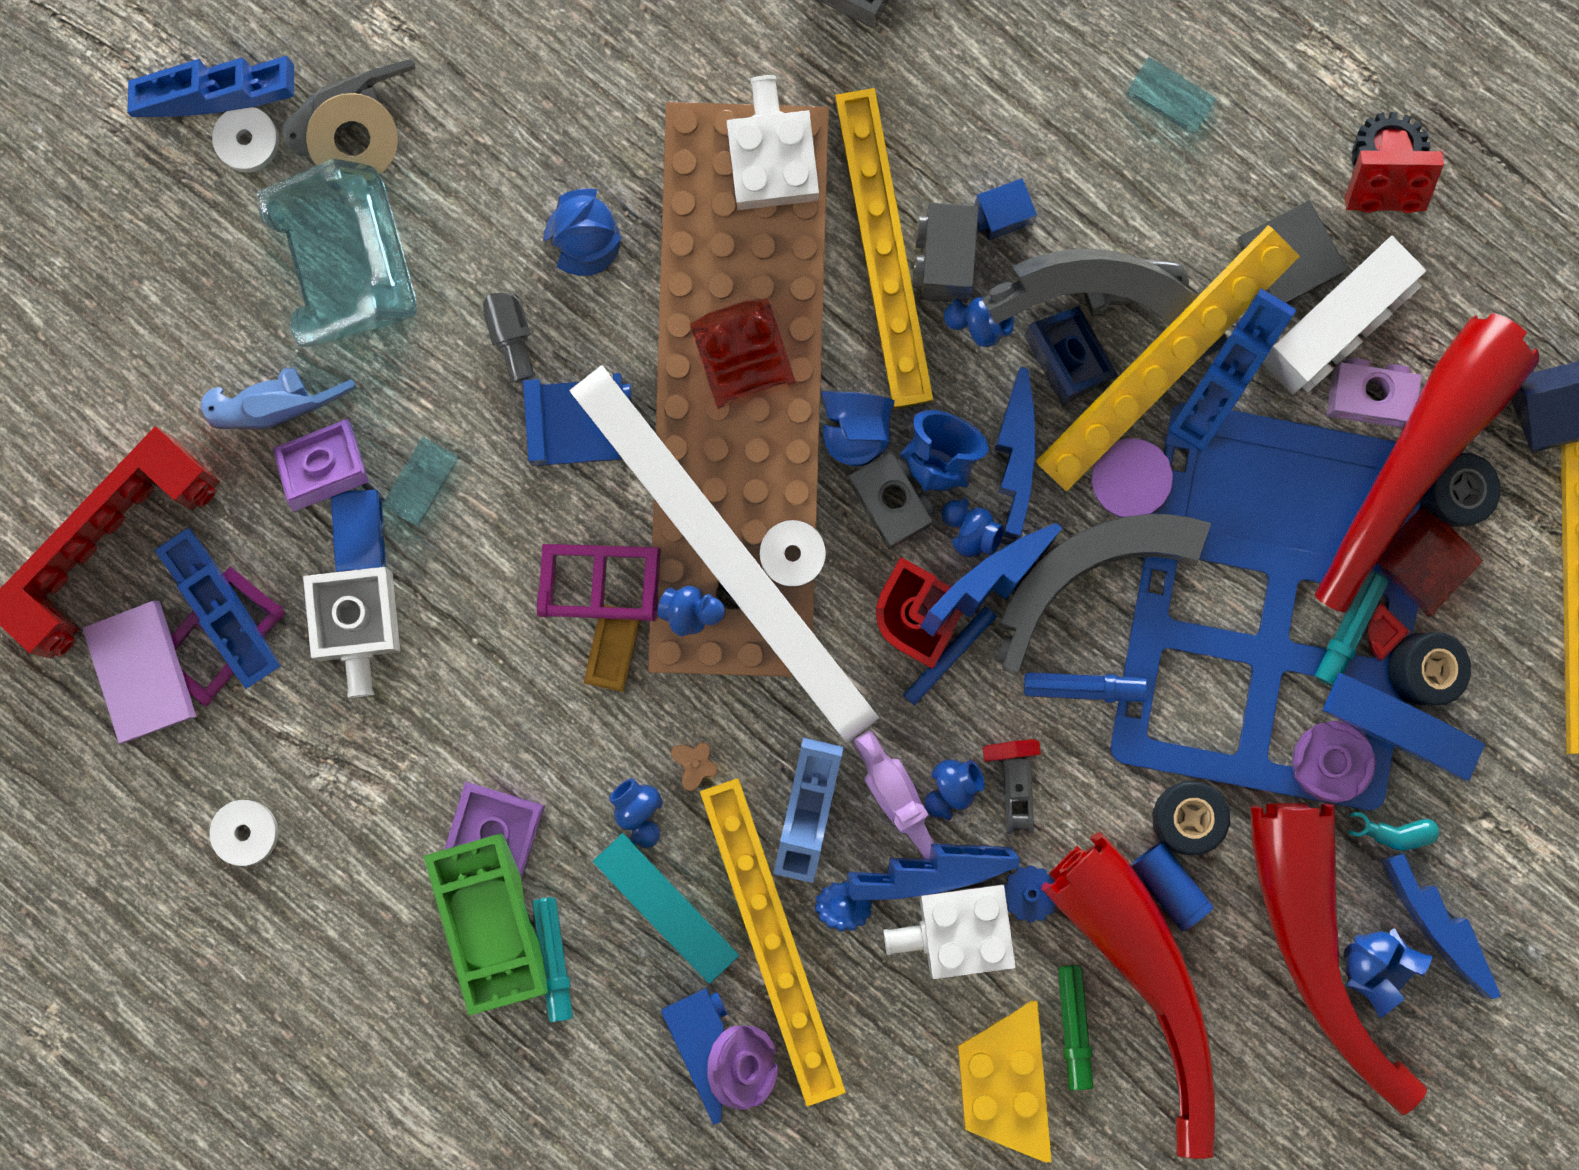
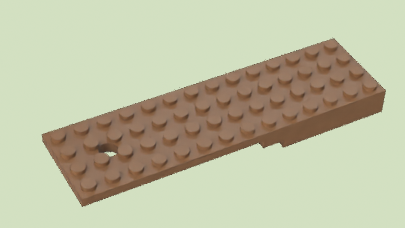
[648,102,829,677]

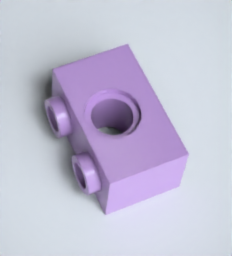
[1326,358,1422,428]

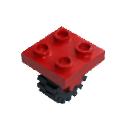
[1345,112,1444,213]

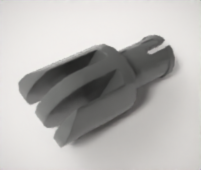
[483,292,536,383]

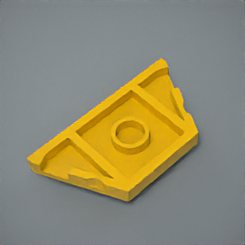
[957,1000,1052,1163]

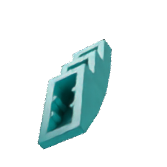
[592,833,740,984]

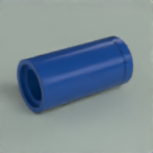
[1130,841,1214,932]

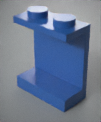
[523,373,632,467]

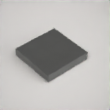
[1237,200,1348,304]

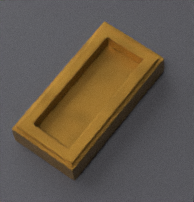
[583,604,640,692]

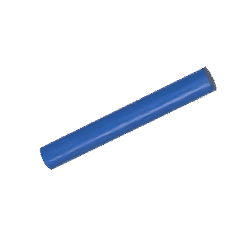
[903,606,997,706]

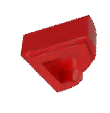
[1367,603,1410,661]
[982,739,1041,762]

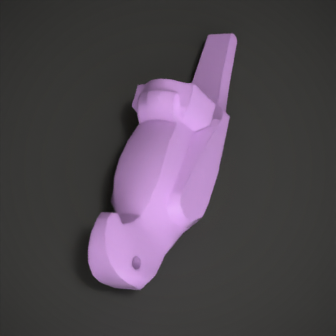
[853,730,934,859]

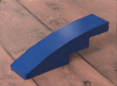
[127,55,294,117]
[1169,288,1296,451]
[994,366,1035,540]
[920,523,1062,636]
[154,526,281,689]
[1322,673,1485,781]
[846,844,1020,900]
[1380,854,1501,999]

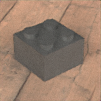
[913,203,978,303]

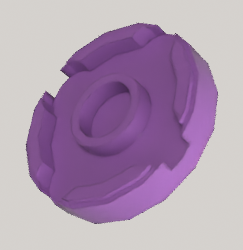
[1091,438,1173,518]
[1291,721,1376,803]
[707,1025,778,1110]

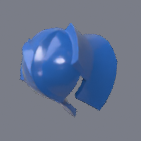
[543,188,622,276]
[821,391,895,466]
[900,410,989,492]
[1343,928,1433,1019]

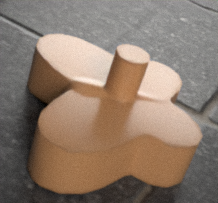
[671,742,718,791]

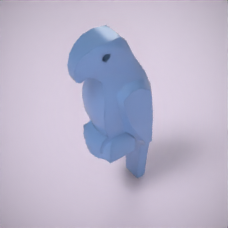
[201,367,356,430]

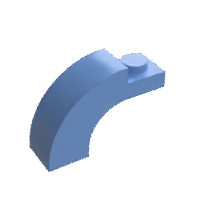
[773,738,844,883]

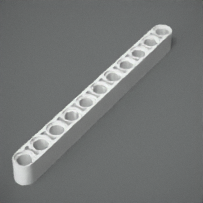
[569,365,880,744]

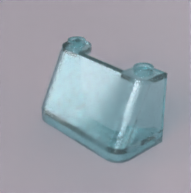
[256,158,417,347]

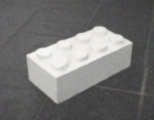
[1262,236,1426,395]

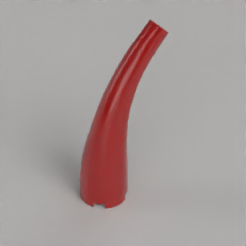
[1314,313,1539,612]
[1250,803,1427,1115]
[1041,832,1215,1159]

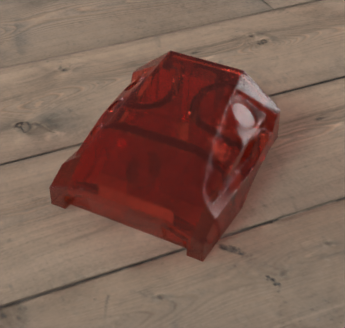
[690,299,796,409]
[1375,505,1483,618]

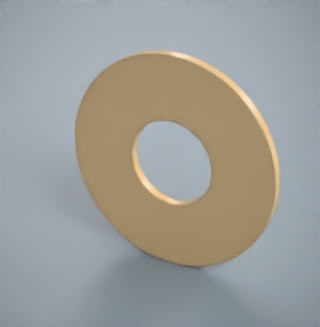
[306,93,398,183]

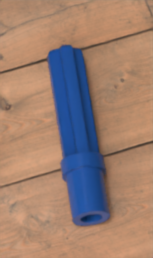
[1024,672,1147,703]

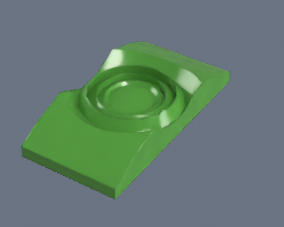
[424,833,548,1016]

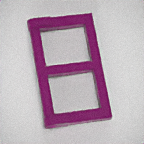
[537,544,661,621]
[171,566,286,707]

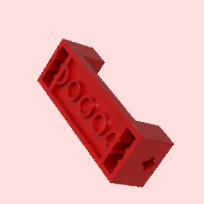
[0,426,220,659]

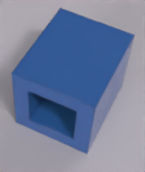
[974,178,1037,241]

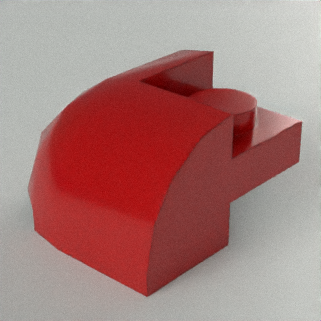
[875,557,963,669]

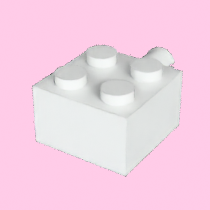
[727,75,819,210]
[303,567,400,698]
[883,884,1016,979]

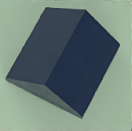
[1024,306,1118,406]
[1511,361,1579,453]

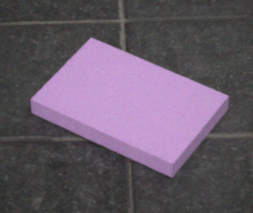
[82,601,197,744]

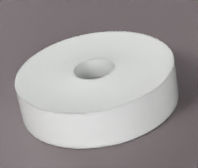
[212,107,279,173]
[760,520,826,587]
[210,800,278,866]

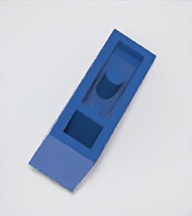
[661,987,728,1125]

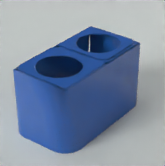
[331,490,386,572]

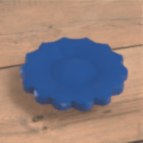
[1004,865,1056,923]
[815,881,872,932]

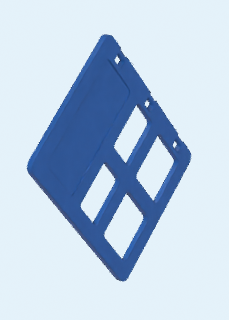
[1110,402,1432,811]

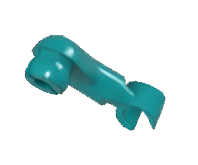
[1347,812,1440,851]

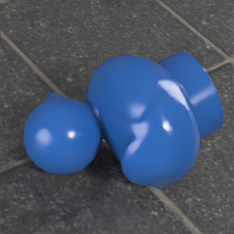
[944,297,1014,348]
[941,498,1004,557]
[658,586,725,636]
[924,759,985,820]
[609,778,663,848]

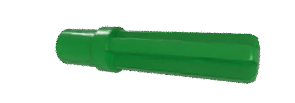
[1058,965,1094,1090]

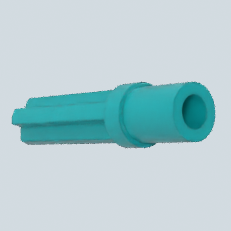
[1314,571,1388,687]
[532,897,573,1022]

